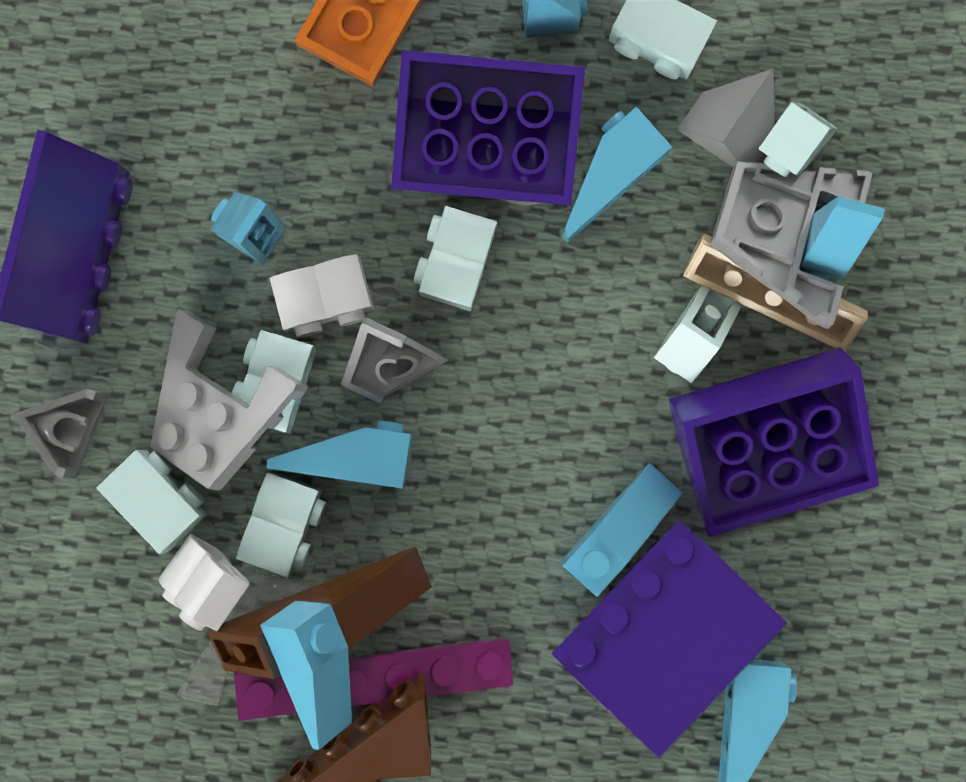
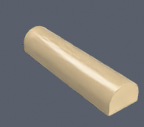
[683,233,868,352]

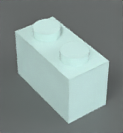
[608,0,717,80]
[96,450,208,554]

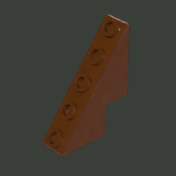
[207,547,432,679]
[277,673,431,782]

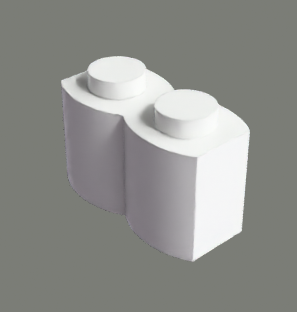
[270,254,374,338]
[158,534,249,631]

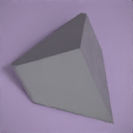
[677,69,775,168]
[341,317,449,404]
[13,389,108,478]

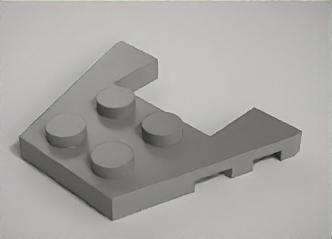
[710,161,873,329]
[150,309,308,490]

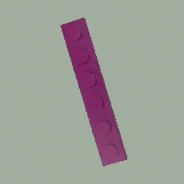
[234,638,513,721]

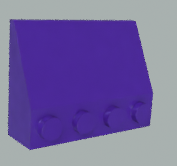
[391,50,585,206]
[0,130,133,343]
[668,347,879,537]
[551,520,787,759]

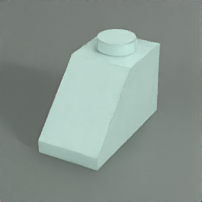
[759,102,838,177]
[654,285,742,383]

